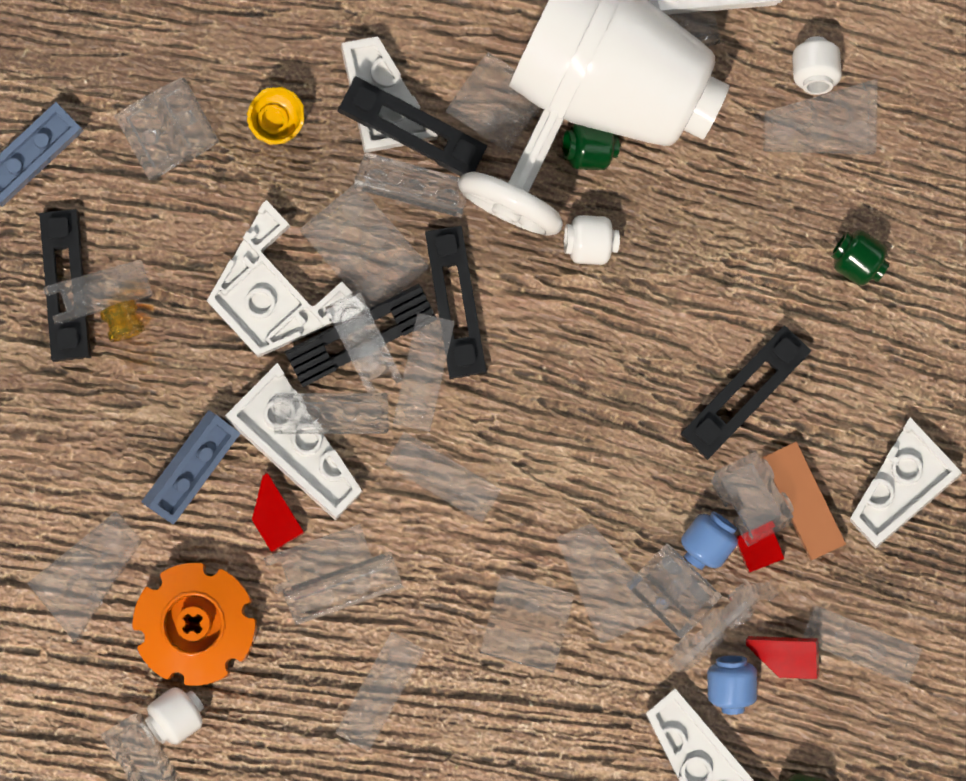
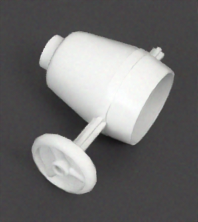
[458,0,730,236]

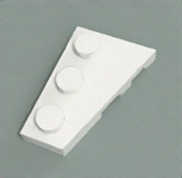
[341,36,438,153]
[850,417,962,549]

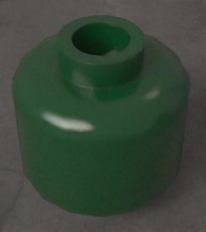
[562,124,620,170]
[831,230,890,286]

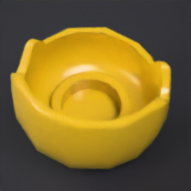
[247,87,305,145]

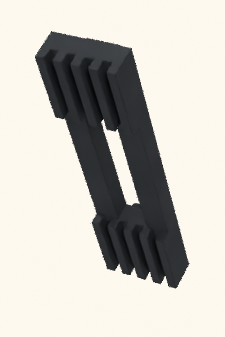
[337,76,488,176]
[39,209,91,362]
[425,225,487,380]
[285,284,437,387]
[680,325,812,460]

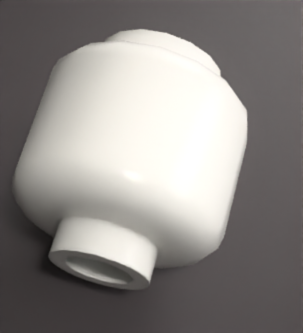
[792,36,842,95]
[564,215,620,265]
[145,687,204,745]

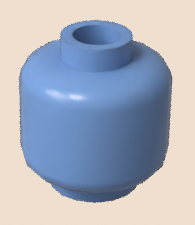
[681,511,738,570]
[707,655,758,715]

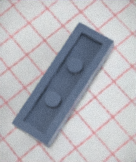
[0,102,83,207]
[141,410,241,525]

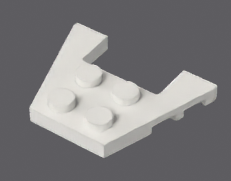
[207,200,365,358]

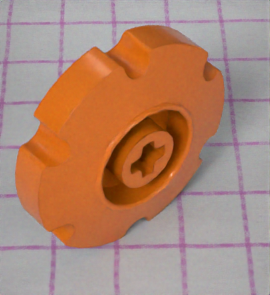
[132,563,257,686]

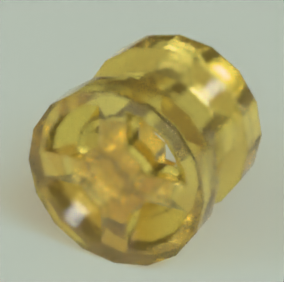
[100,300,145,342]

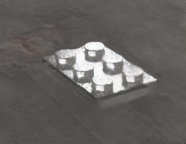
[299,182,429,310]

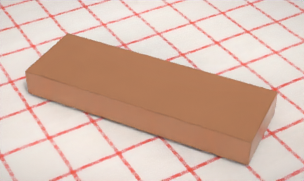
[761,441,846,561]

